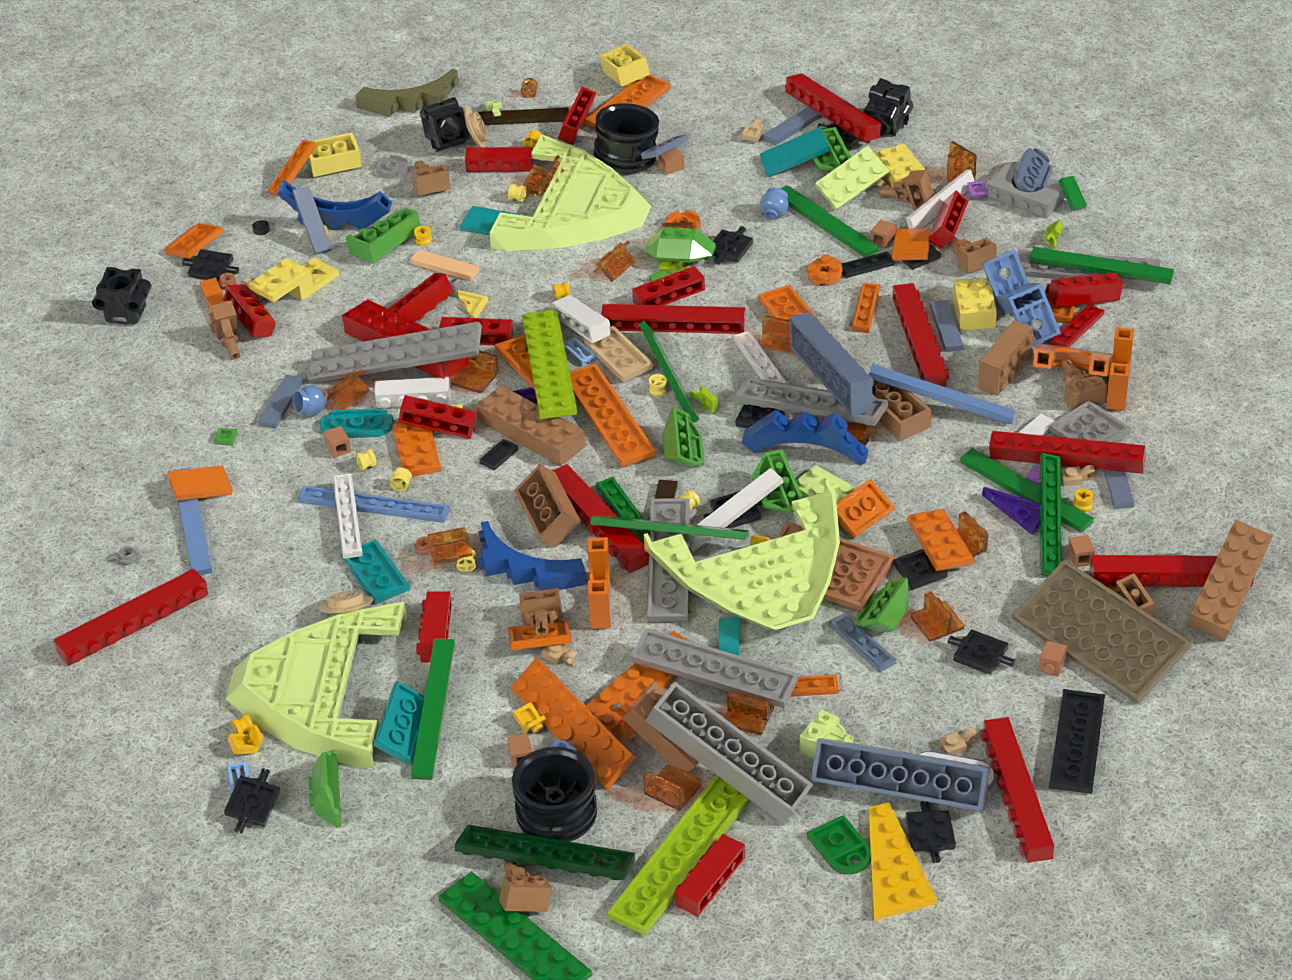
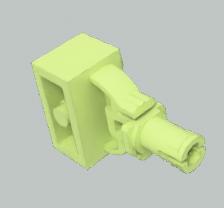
[800,709,854,759]

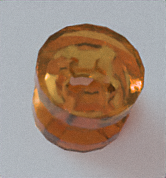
[520,78,538,98]

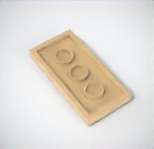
[583,326,653,382]

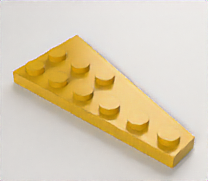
[869,802,937,921]

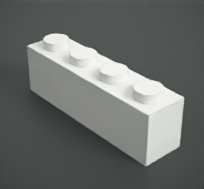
[552,295,610,343]
[375,377,450,408]

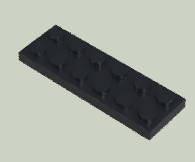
[1049,689,1105,794]

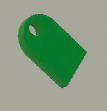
[807,815,871,875]

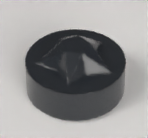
[252,220,270,235]

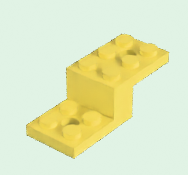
[249,257,339,302]

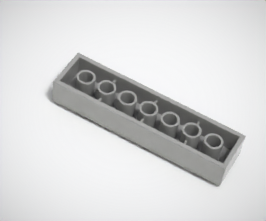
[645,682,813,825]

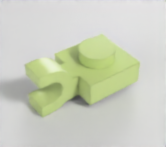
[483,99,502,117]

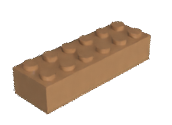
[476,385,585,467]
[1187,519,1273,642]

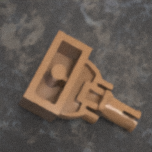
[412,160,450,196]
[879,170,934,211]
[947,236,997,273]
[209,301,240,360]
[1061,360,1107,411]
[1114,573,1155,617]
[519,588,563,636]
[499,862,552,912]

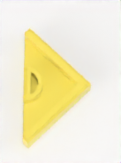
[457,290,488,318]

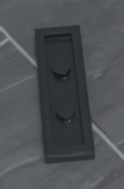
[841,251,894,278]

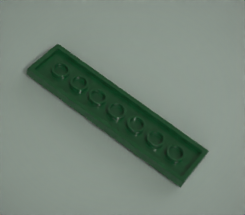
[454,825,635,881]

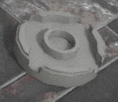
[375,155,409,179]

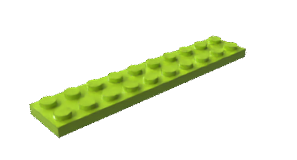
[522,310,577,419]
[607,775,750,936]

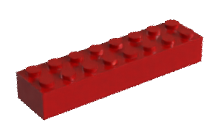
[342,299,470,379]

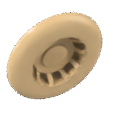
[464,106,488,147]
[318,590,373,614]

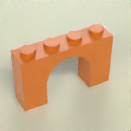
[1106,327,1134,411]
[1033,344,1113,377]
[588,537,611,629]

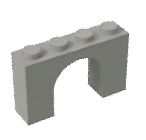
[987,163,1065,218]

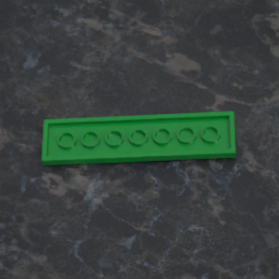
[438,871,592,980]

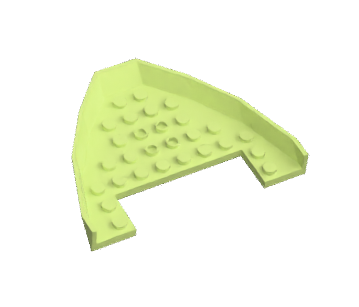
[489,134,651,251]
[644,481,840,630]
[225,601,407,768]

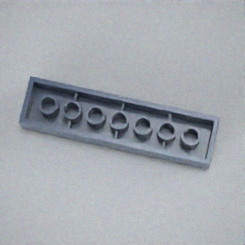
[789,312,874,416]
[811,738,990,811]

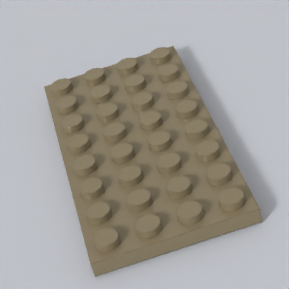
[1012,559,1192,704]

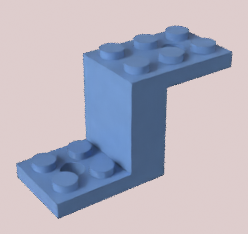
[981,249,1061,346]

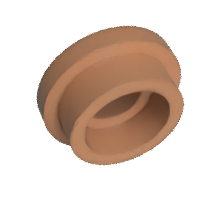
[219,273,236,288]
[414,536,434,554]

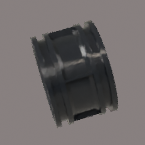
[593,103,659,173]
[512,747,597,842]

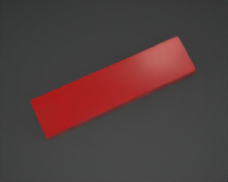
[1050,304,1105,347]

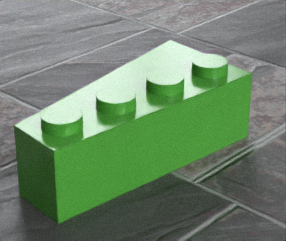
[346,208,421,263]

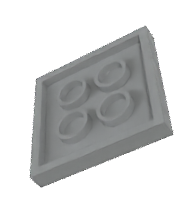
[1049,400,1131,442]

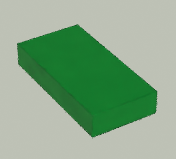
[1058,176,1087,211]

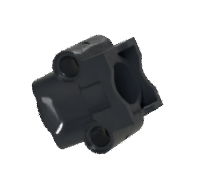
[863,78,914,136]
[420,97,470,152]
[92,267,152,324]

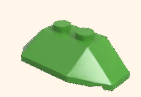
[812,127,851,173]
[645,227,716,262]
[662,407,705,466]
[751,449,803,513]
[853,578,908,632]
[308,750,342,828]

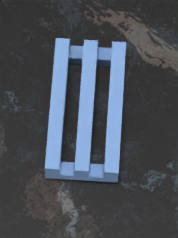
[564,337,597,366]
[226,761,250,794]

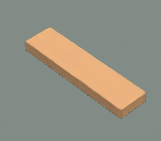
[410,249,480,281]

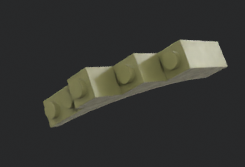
[355,69,459,117]

